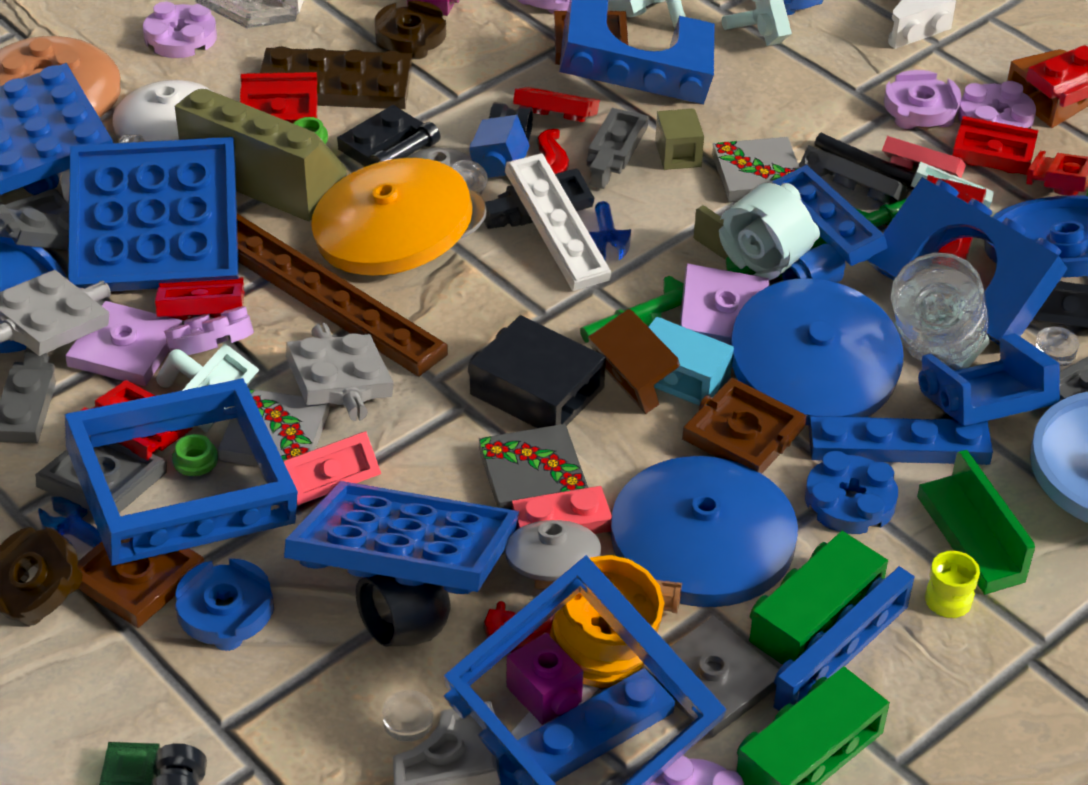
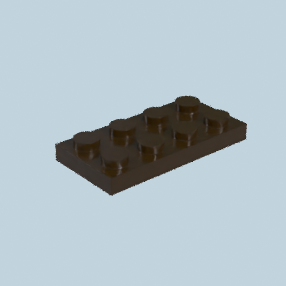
[260,46,412,109]

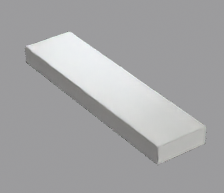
[505,153,611,291]

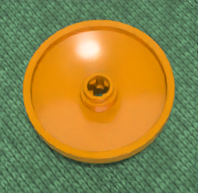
[311,158,473,276]

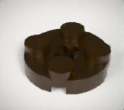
[375,0,446,59]
[0,526,83,626]

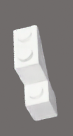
[888,0,956,49]

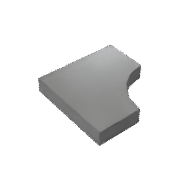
[393,701,501,785]

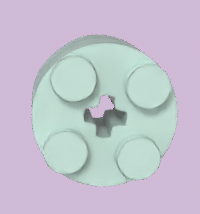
[719,183,820,280]

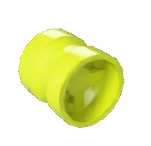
[925,551,980,618]

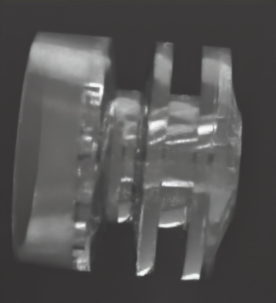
[890,252,989,366]

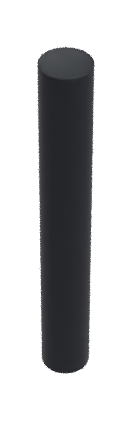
[814,132,915,190]

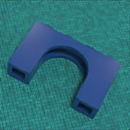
[559,0,715,105]
[867,177,1068,346]

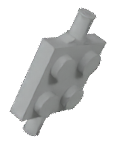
[0,270,111,356]
[286,323,394,421]

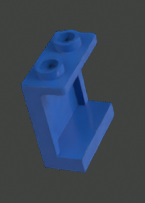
[918,333,1060,426]

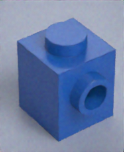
[469,115,530,178]

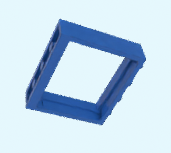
[65,378,298,566]
[444,555,727,785]

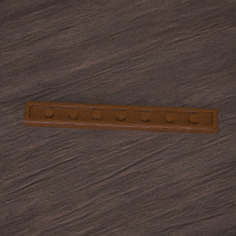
[237,213,448,377]

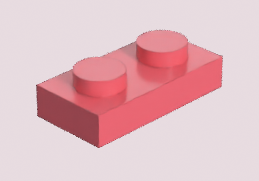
[882,136,966,178]
[283,431,381,505]
[512,486,612,534]

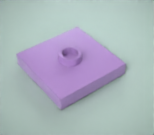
[679,264,769,345]
[65,301,183,386]

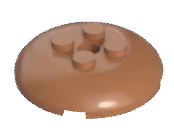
[0,36,121,118]

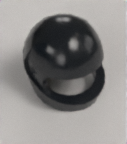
[355,574,451,647]

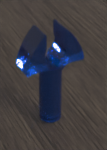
[589,201,631,261]
[38,497,102,548]

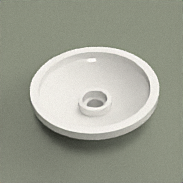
[112,80,214,143]

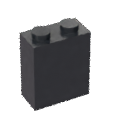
[468,315,606,428]

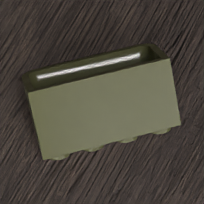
[174,89,347,222]

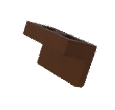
[588,309,680,414]

